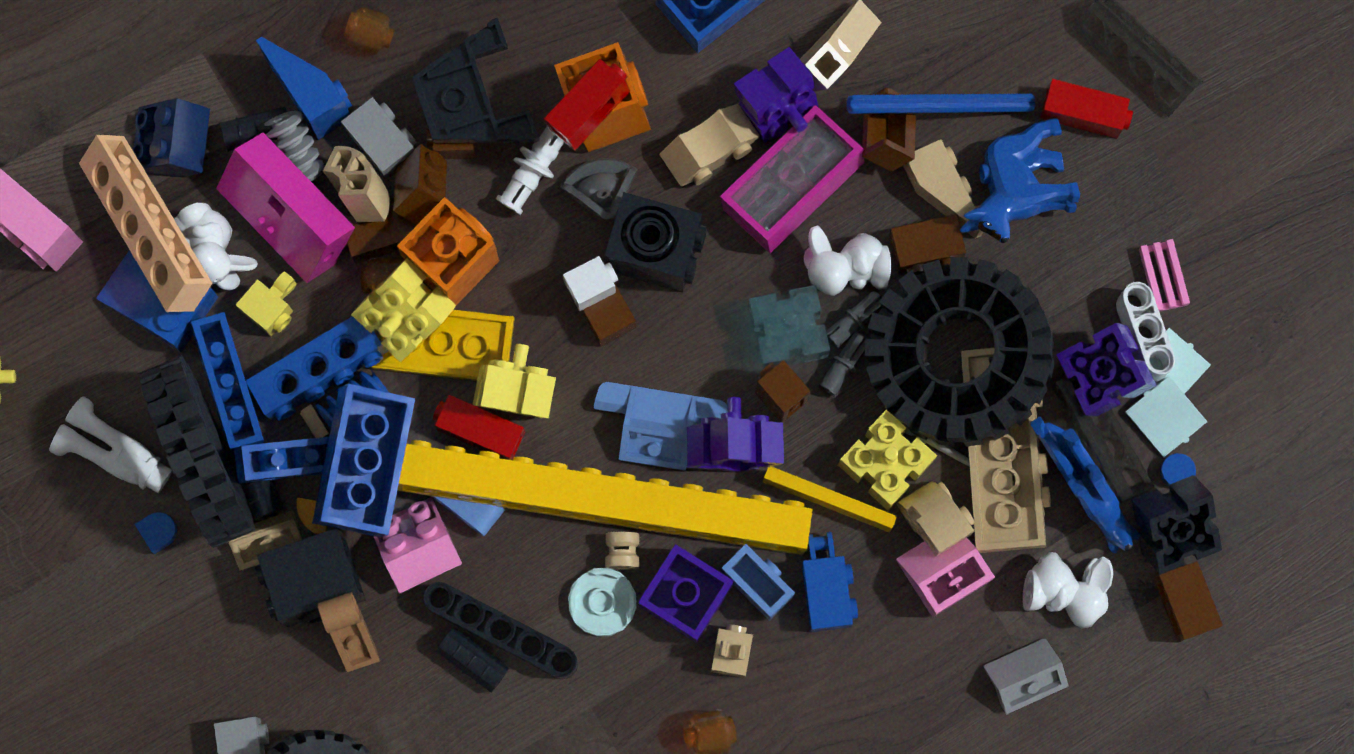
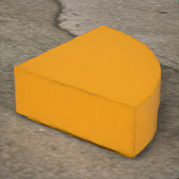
[297,498,328,535]

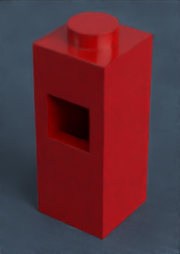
[544,59,630,151]
[1040,78,1133,139]
[433,395,526,460]

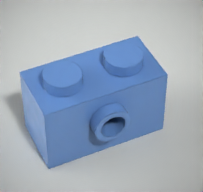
[721,544,795,621]

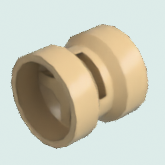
[605,532,639,570]

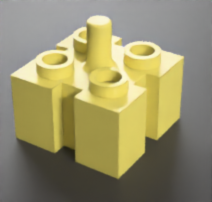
[351,258,456,362]
[473,344,556,418]
[838,410,937,511]

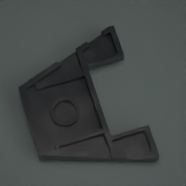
[412,18,540,143]

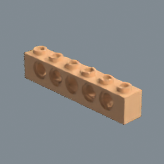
[79,135,213,312]

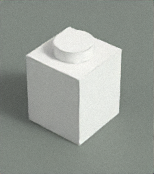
[563,256,618,311]

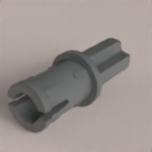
[824,291,882,348]
[818,332,868,397]

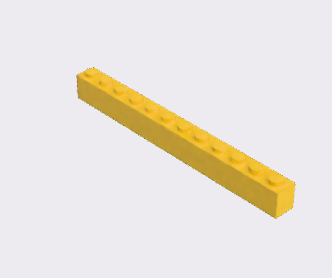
[397,440,813,555]

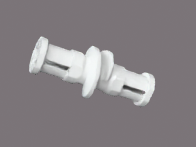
[496,125,564,215]

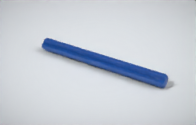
[847,94,1036,114]

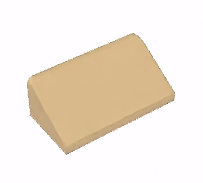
[229,511,302,571]

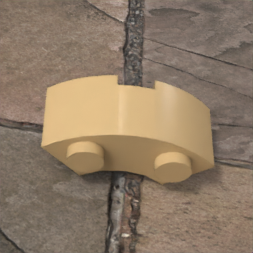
[659,104,760,186]
[323,146,390,222]
[896,481,975,557]

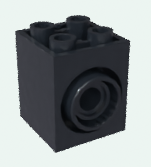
[604,192,707,292]
[255,528,366,627]

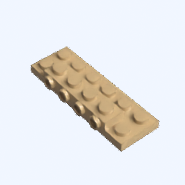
[961,348,1051,553]

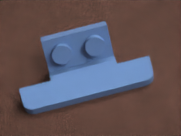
[594,382,728,471]

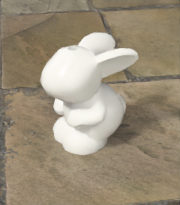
[174,203,258,291]
[804,225,891,296]
[1023,552,1113,629]

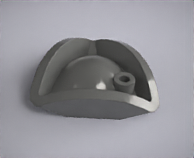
[560,158,638,220]

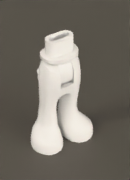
[49,396,172,494]

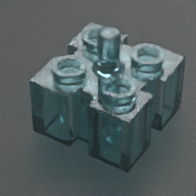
[748,285,830,370]

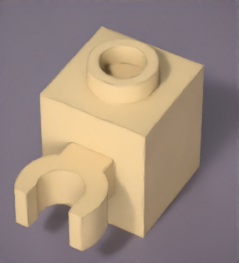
[711,624,753,678]

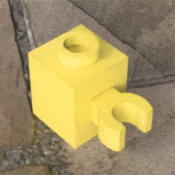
[236,271,297,336]

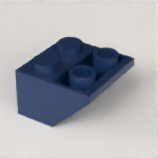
[132,98,210,177]

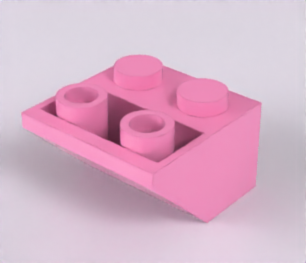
[374,497,462,593]
[896,538,995,617]

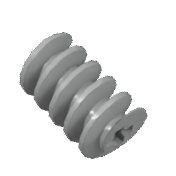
[264,111,324,181]

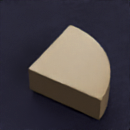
[300,404,329,438]

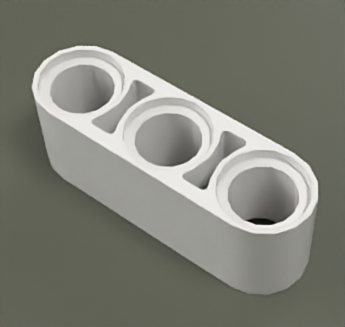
[1116,282,1175,383]

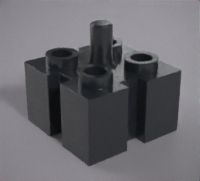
[1132,475,1222,575]

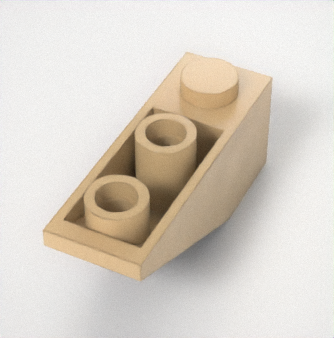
[800,0,882,92]
[903,139,983,239]

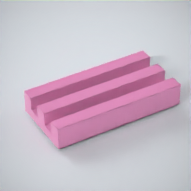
[1139,239,1190,312]

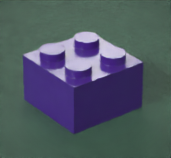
[638,544,734,643]

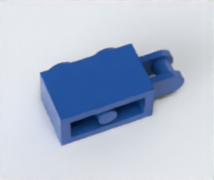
[801,532,858,632]

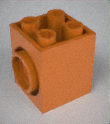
[554,42,651,152]
[397,197,499,305]

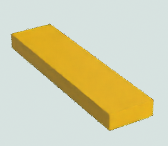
[763,466,897,533]

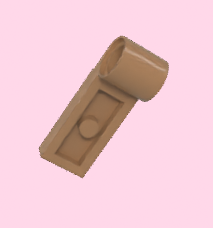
[318,592,380,672]

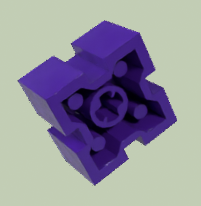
[734,47,819,143]
[1056,323,1157,416]
[687,397,784,472]

